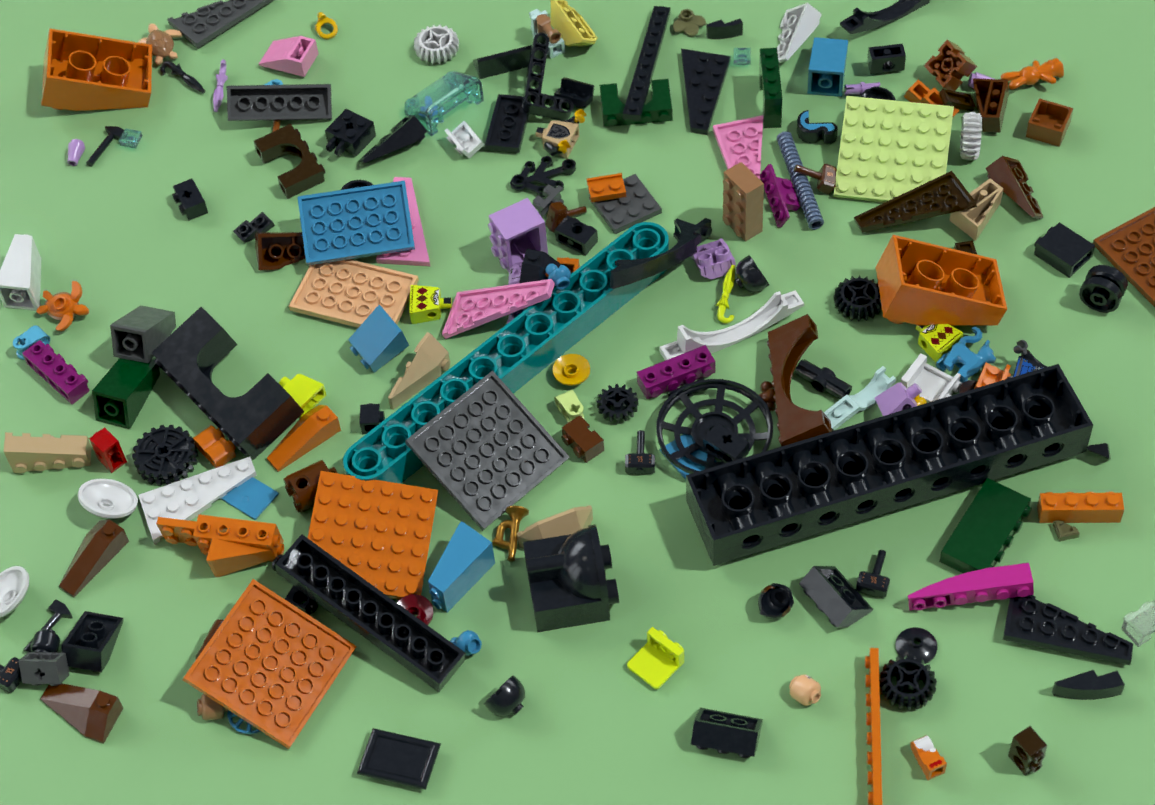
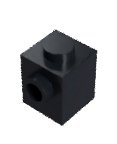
[360,403,385,435]

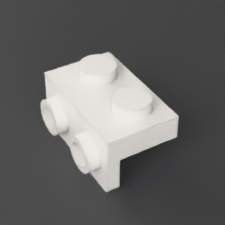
[444,121,485,159]

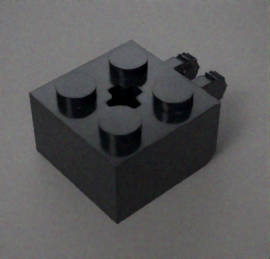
[325,109,376,156]

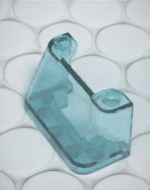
[404,71,484,137]

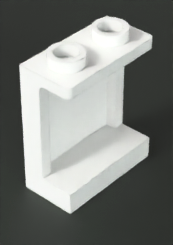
[900,353,962,403]

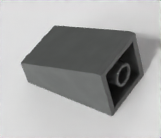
[110,305,176,363]

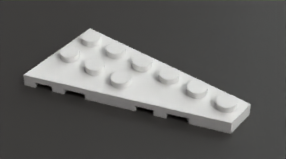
[138,456,257,544]

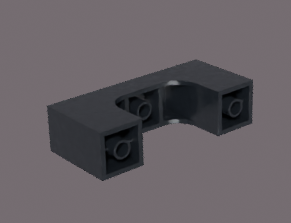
[151,306,305,459]

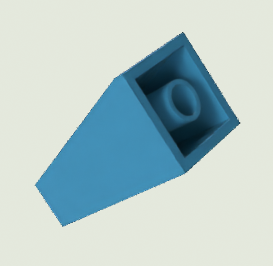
[807,37,848,97]
[428,521,495,613]

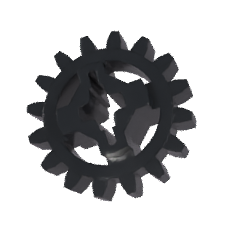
[597,384,639,423]

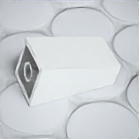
[0,234,41,311]

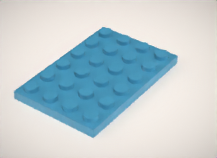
[297,181,415,266]

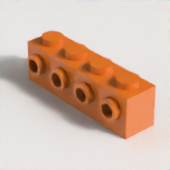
[1037,491,1124,523]

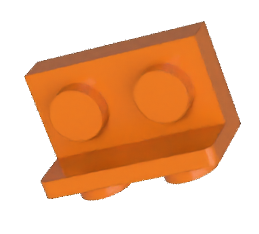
[974,362,1011,389]

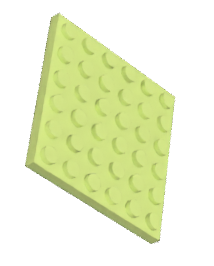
[833,96,954,203]

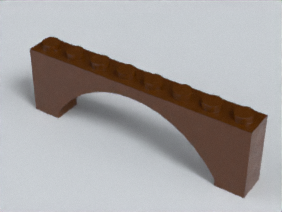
[767,314,832,446]

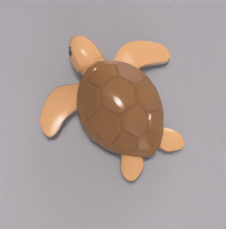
[138,23,182,65]

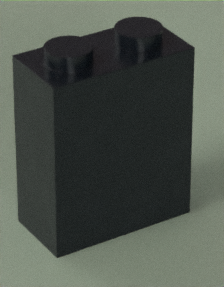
[1034,222,1095,278]

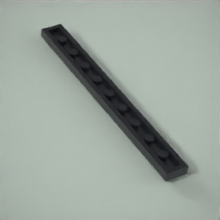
[623,6,671,121]

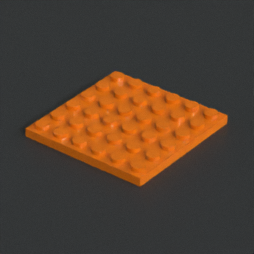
[308,471,438,600]
[183,579,357,749]

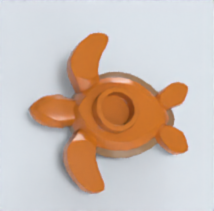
[36,281,89,332]

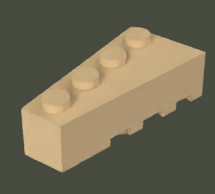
[3,432,92,473]

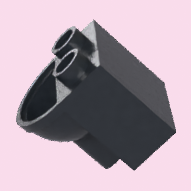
[523,524,619,632]

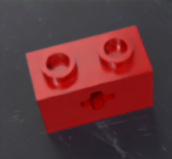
[89,427,127,473]

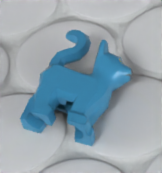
[936,327,996,383]

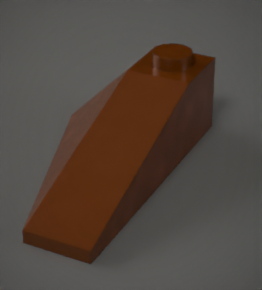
[986,156,1043,219]
[59,519,129,597]

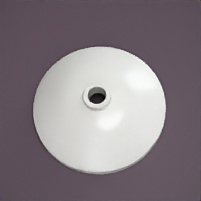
[78,479,138,519]
[0,566,29,618]

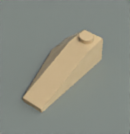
[388,332,450,410]

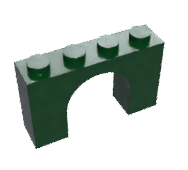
[759,48,782,128]
[600,79,673,127]

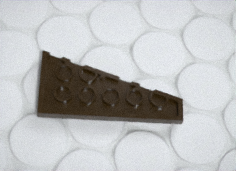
[854,171,977,233]

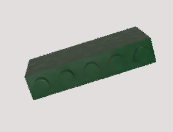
[939,478,1032,573]

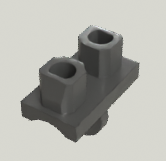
[532,184,564,218]

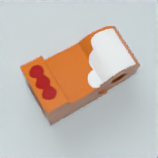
[910,735,947,780]

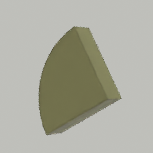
[1053,521,1080,541]

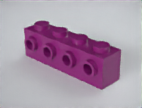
[22,340,90,405]
[637,345,716,399]

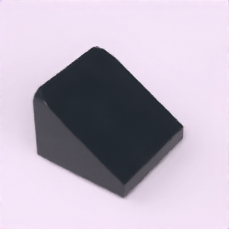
[1087,443,1111,459]

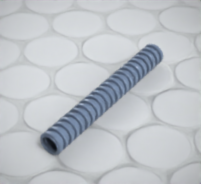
[776,131,824,230]

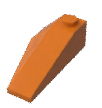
[267,405,341,472]

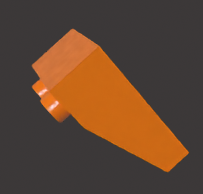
[41,28,152,111]
[876,235,1007,325]

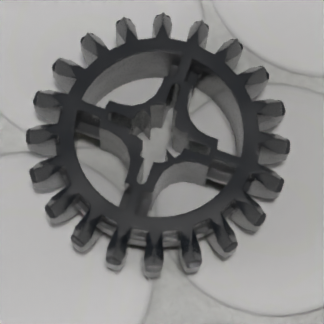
[834,275,882,322]
[879,654,937,711]

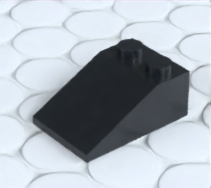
[62,611,124,672]

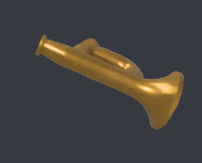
[492,506,529,562]

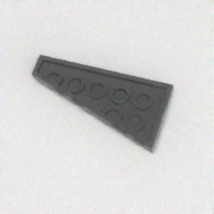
[167,0,273,48]

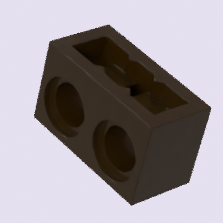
[1008,726,1047,775]

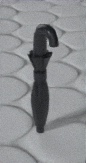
[160,61,205,93]

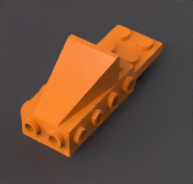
[156,514,284,577]

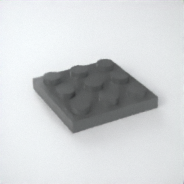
[589,174,662,234]

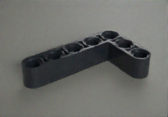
[522,33,574,121]

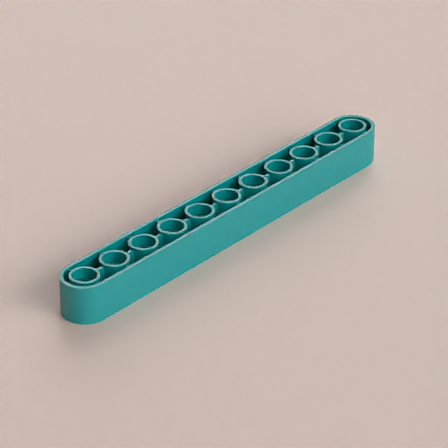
[343,222,669,484]

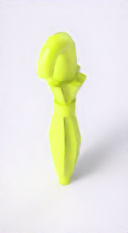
[716,265,735,324]

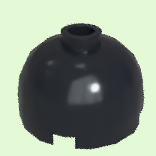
[735,255,769,292]
[484,675,525,716]

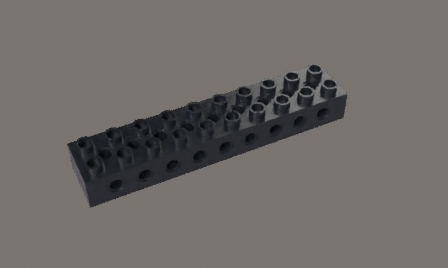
[686,364,1093,566]

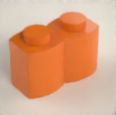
[193,425,236,468]

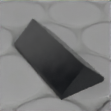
[473,43,542,79]

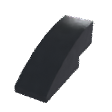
[1052,670,1125,700]

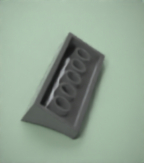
[227,84,332,121]

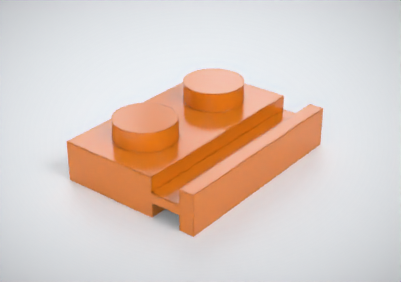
[587,173,626,202]

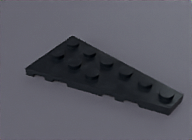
[681,48,731,135]
[1003,595,1133,665]

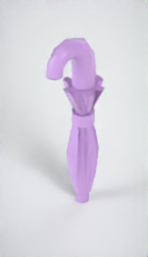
[213,59,228,112]

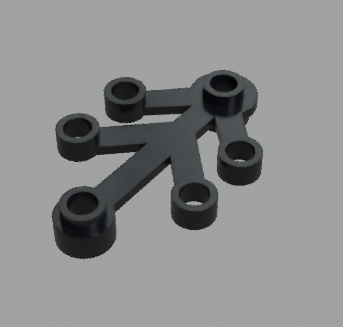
[510,156,576,198]

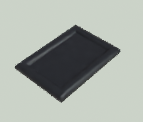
[357,728,441,790]

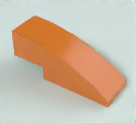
[904,79,960,117]

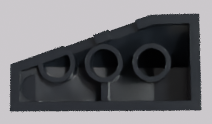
[359,115,427,163]

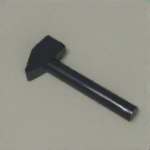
[86,126,126,167]
[23,600,73,653]

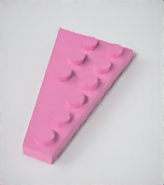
[713,115,763,179]
[376,177,430,266]

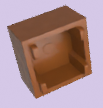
[1026,98,1073,147]

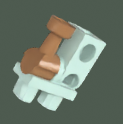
[529,9,565,59]

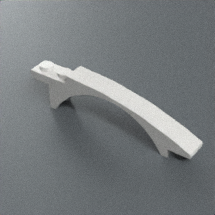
[659,290,804,361]

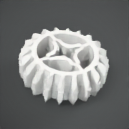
[414,24,459,65]
[960,112,982,161]

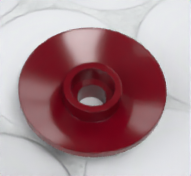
[397,594,434,625]

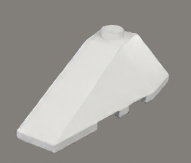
[777,3,822,63]

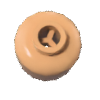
[789,674,821,706]

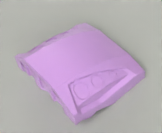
[690,238,736,280]

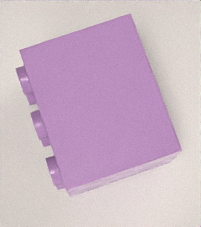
[488,198,548,272]

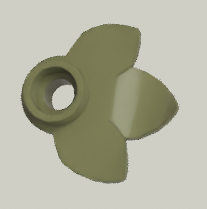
[673,9,706,37]

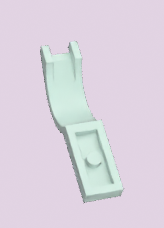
[824,366,896,430]

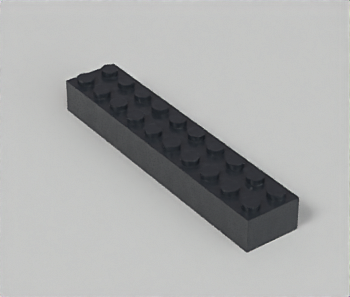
[276,534,465,692]

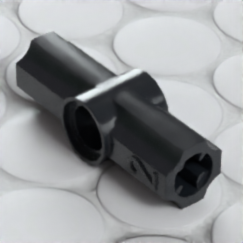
[795,359,852,399]

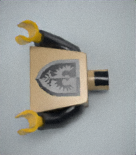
[536,109,587,159]

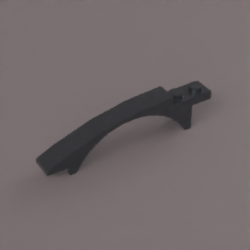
[840,0,930,35]
[610,218,712,289]

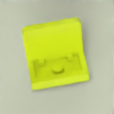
[627,627,684,689]

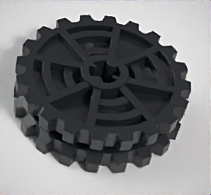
[132,425,198,486]

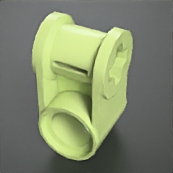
[554,390,585,423]

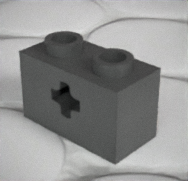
[19,652,69,686]

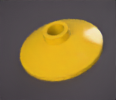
[553,354,590,386]

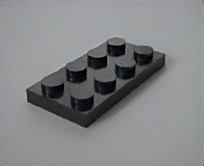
[485,94,532,153]

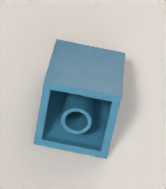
[348,305,410,373]

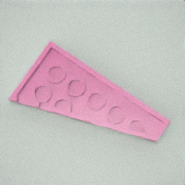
[442,279,555,339]

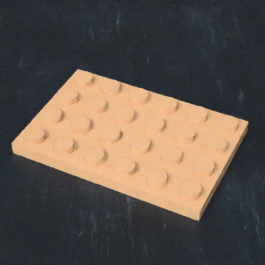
[289,259,419,328]

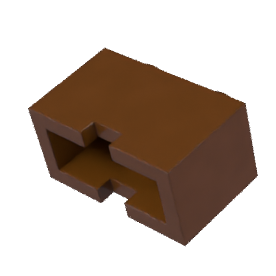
[561,415,605,463]

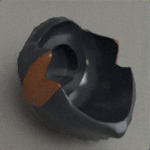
[758,583,794,619]

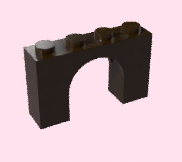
[253,124,326,199]

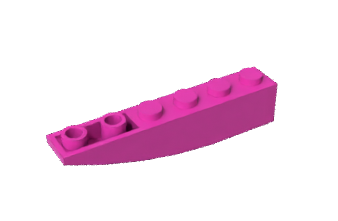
[908,563,1034,611]

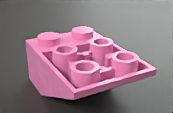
[259,36,319,77]

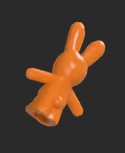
[1001,58,1064,90]

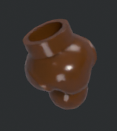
[759,381,776,411]

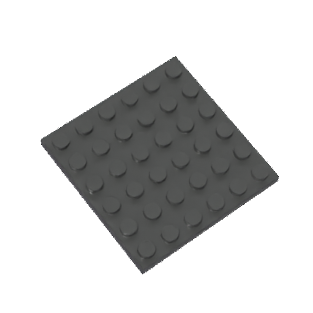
[405,370,570,531]

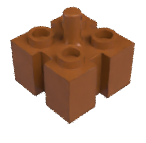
[924,40,977,91]

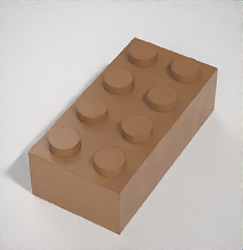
[723,162,764,242]

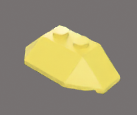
[551,0,598,47]

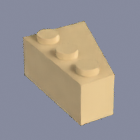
[950,179,1003,241]

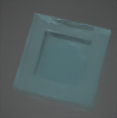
[733,48,751,65]
[119,128,143,148]

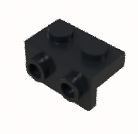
[554,77,594,108]

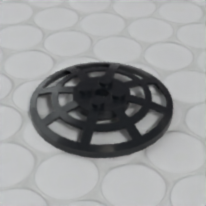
[656,379,773,474]

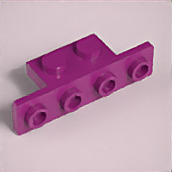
[760,164,800,228]

